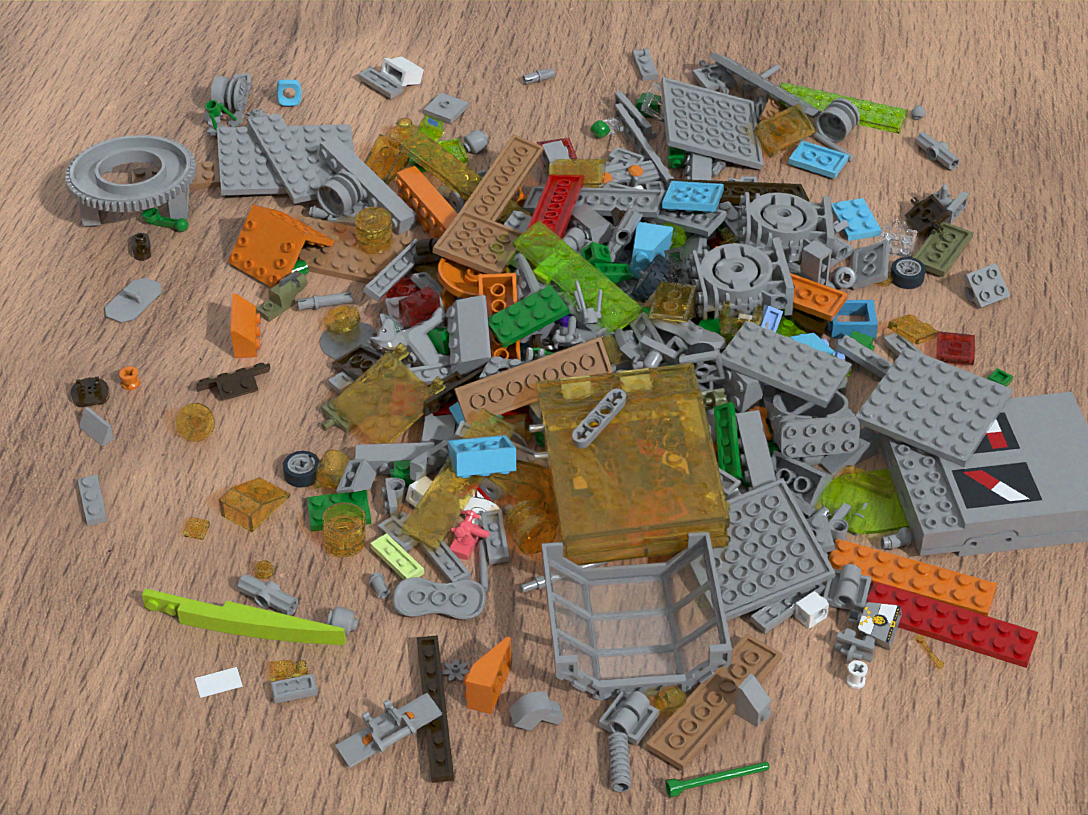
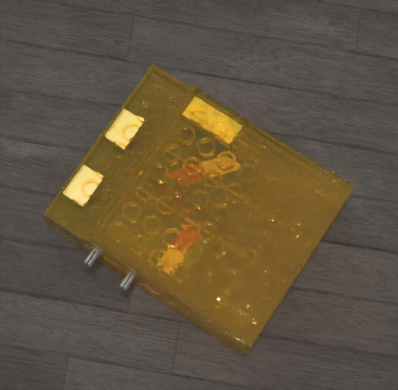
[529,363,730,566]

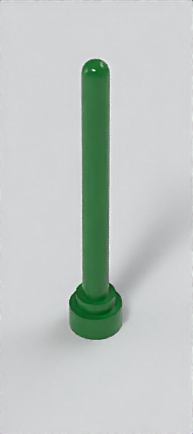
[665,762,770,798]

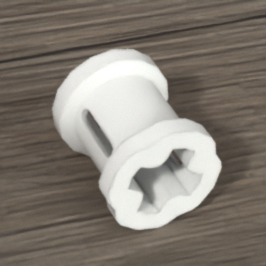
[846,660,868,689]

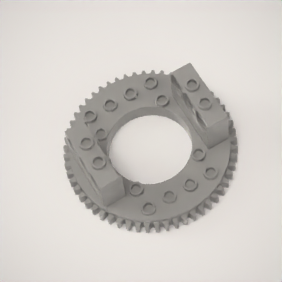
[65,134,196,226]

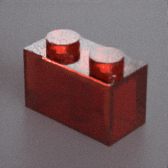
[398,285,440,327]

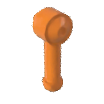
[748,406,773,441]

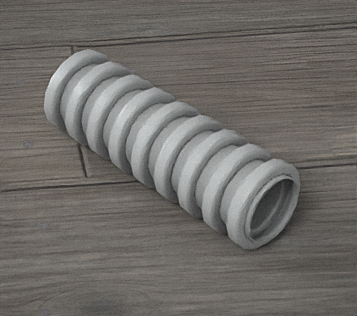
[608,732,631,792]

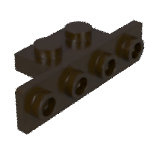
[196,363,271,401]
[423,367,484,416]

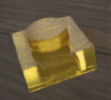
[183,517,210,540]

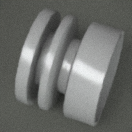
[211,76,248,113]
[816,98,860,142]
[316,171,364,217]

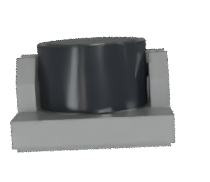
[679,343,725,385]

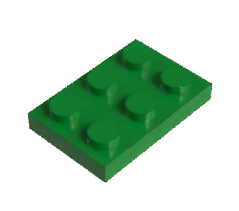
[307,490,371,532]

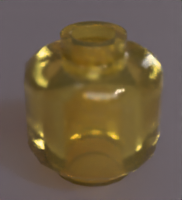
[653,685,686,717]

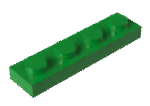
[713,402,742,479]

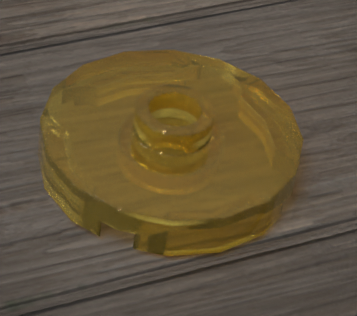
[324,305,360,334]

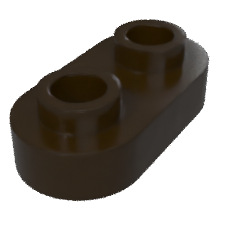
[132,233,151,261]

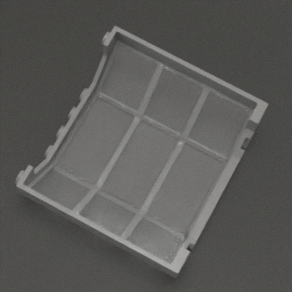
[542,532,732,701]

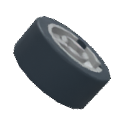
[890,257,926,289]
[283,451,321,488]

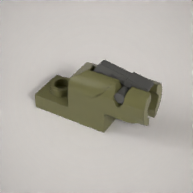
[256,270,307,322]

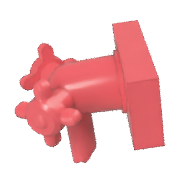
[450,510,490,560]

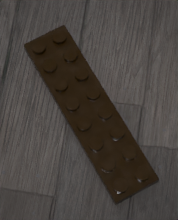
[667,179,810,205]

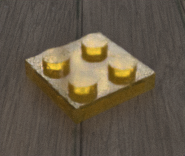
[887,314,938,345]

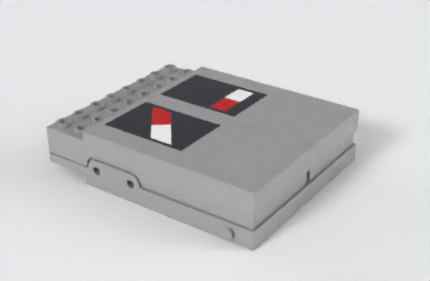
[878,392,1088,557]

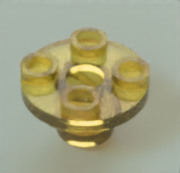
[389,118,422,150]
[176,403,215,442]

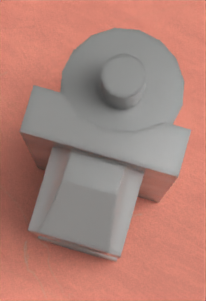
[835,628,875,664]

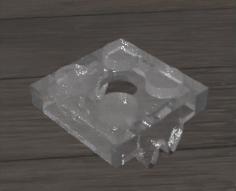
[879,220,918,257]

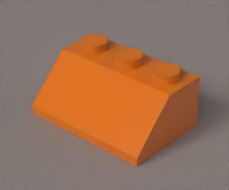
[231,293,261,358]

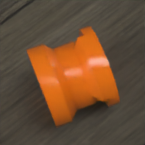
[119,366,140,390]

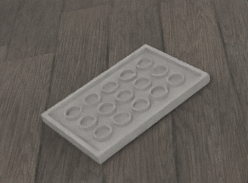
[721,321,852,408]

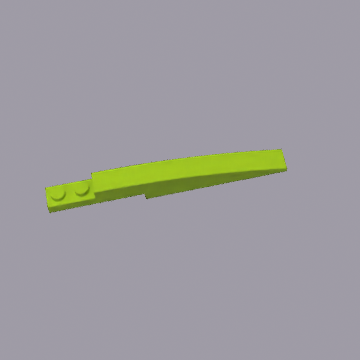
[142,588,346,645]

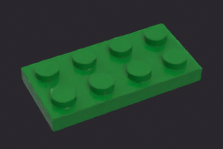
[488,285,570,348]

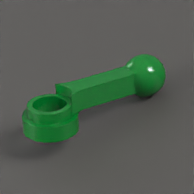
[142,207,189,232]

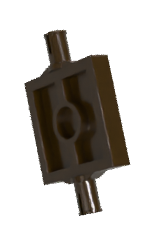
[904,194,951,237]

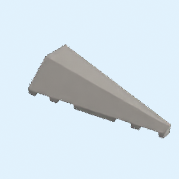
[515,253,560,343]

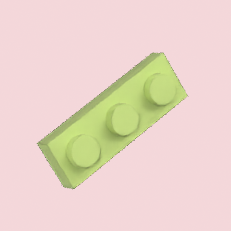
[370,533,424,580]

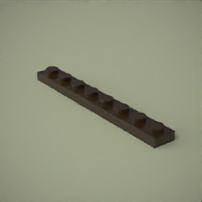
[417,635,454,783]

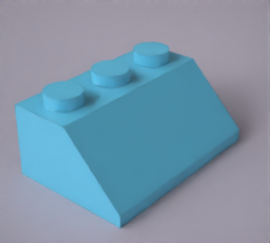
[447,435,516,478]

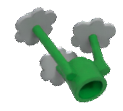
[204,100,244,136]

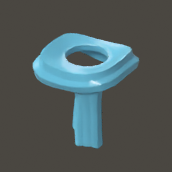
[277,80,302,106]

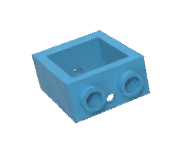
[827,300,878,338]

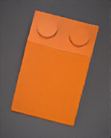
[463,637,512,714]

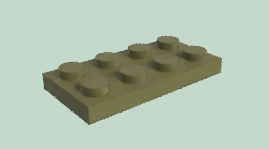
[913,221,974,277]

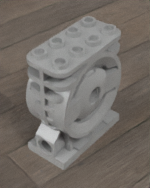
[737,192,835,262]
[688,237,794,320]
[760,383,860,458]

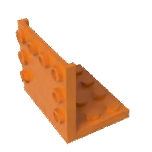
[227,204,335,288]

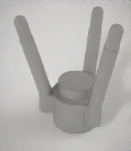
[574,281,602,326]

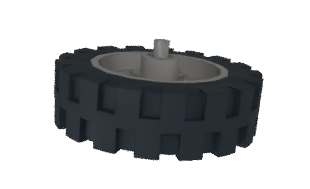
[631,254,671,303]

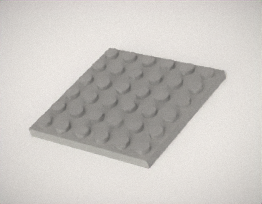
[660,77,764,170]
[856,347,1013,467]
[671,478,836,621]

